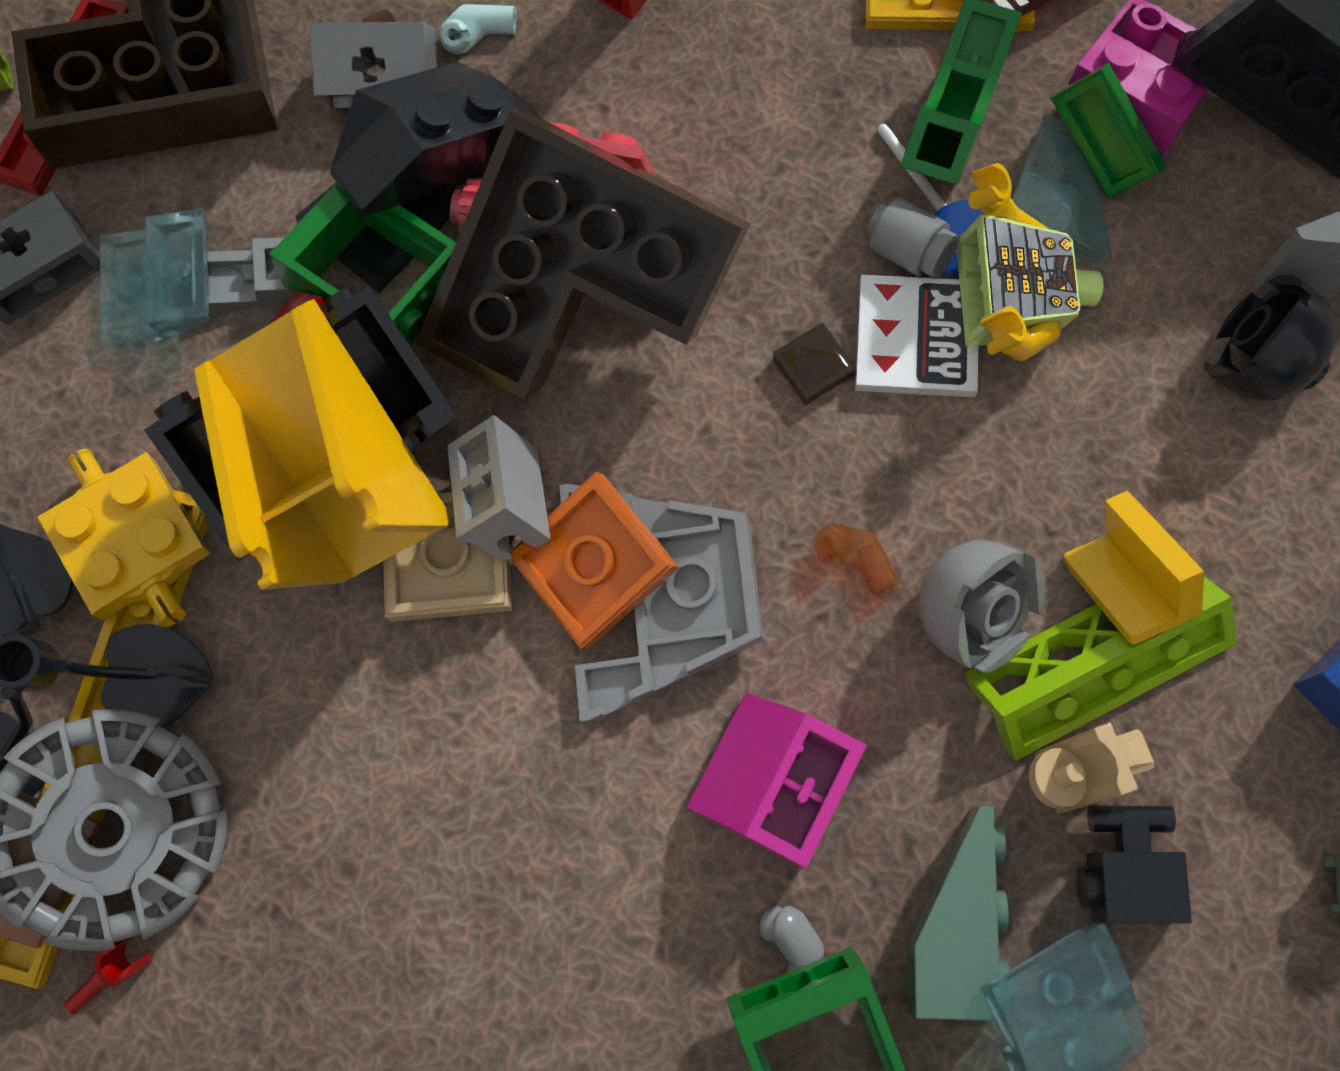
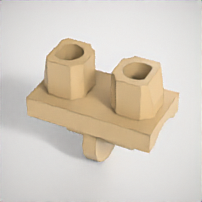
[1028,723,1154,814]

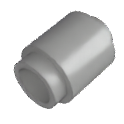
[866,198,960,278]

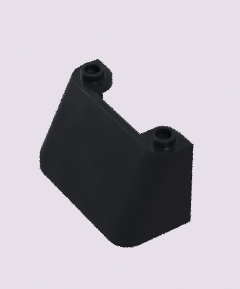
[144,286,458,562]

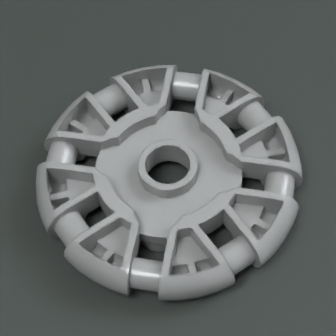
[0,709,228,951]

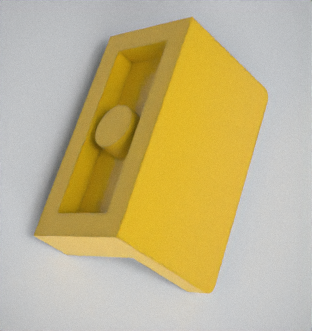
[1064,490,1204,644]

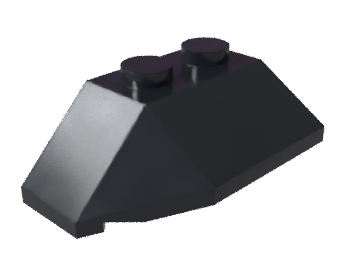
[331,62,540,218]

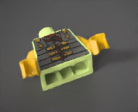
[957,163,1104,361]

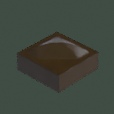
[773,322,856,406]

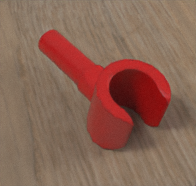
[64,937,151,1014]

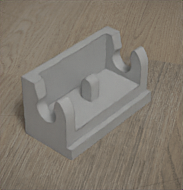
[447,415,551,560]

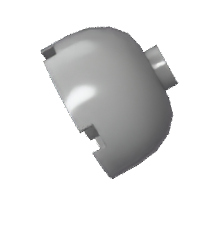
[919,539,1045,672]

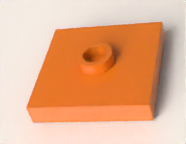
[511,472,680,650]

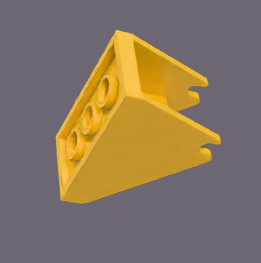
[194,299,453,590]

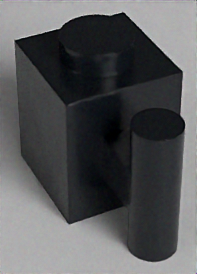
[1077,805,1192,923]

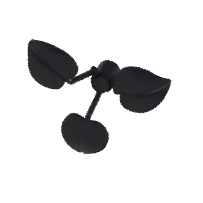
[0,524,214,796]

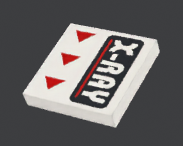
[855,274,979,397]

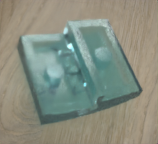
[100,209,209,348]
[980,922,1147,1071]

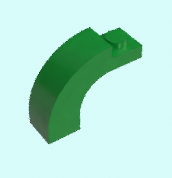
[900,0,1022,185]

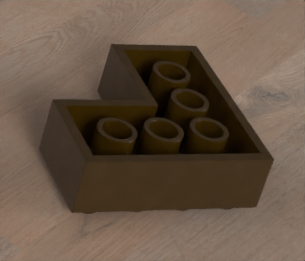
[11,0,278,169]
[415,112,751,400]

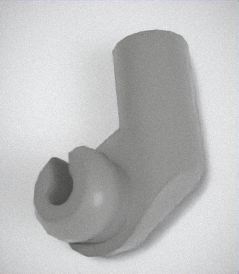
[759,906,824,973]

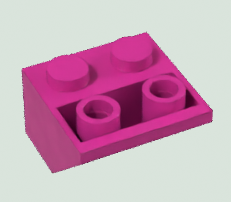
[1055,0,1209,158]
[686,693,867,870]

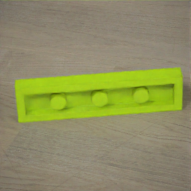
[964,576,1237,761]

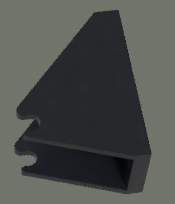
[1172,0,1340,178]

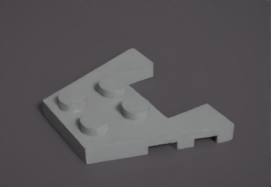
[559,484,764,723]

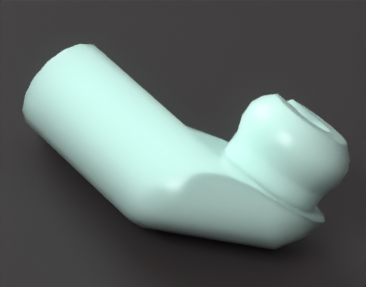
[439,4,517,55]

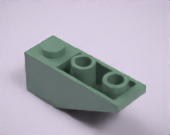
[907,806,1011,1021]

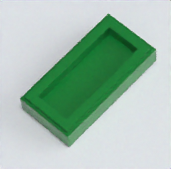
[1051,62,1166,199]

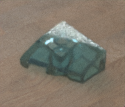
[1012,113,1112,268]

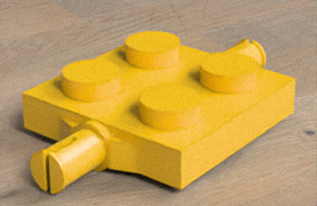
[37,449,211,627]

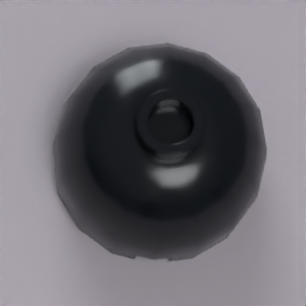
[1205,274,1338,401]

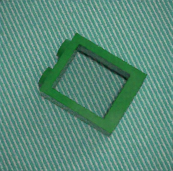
[270,183,456,346]
[726,947,906,1071]

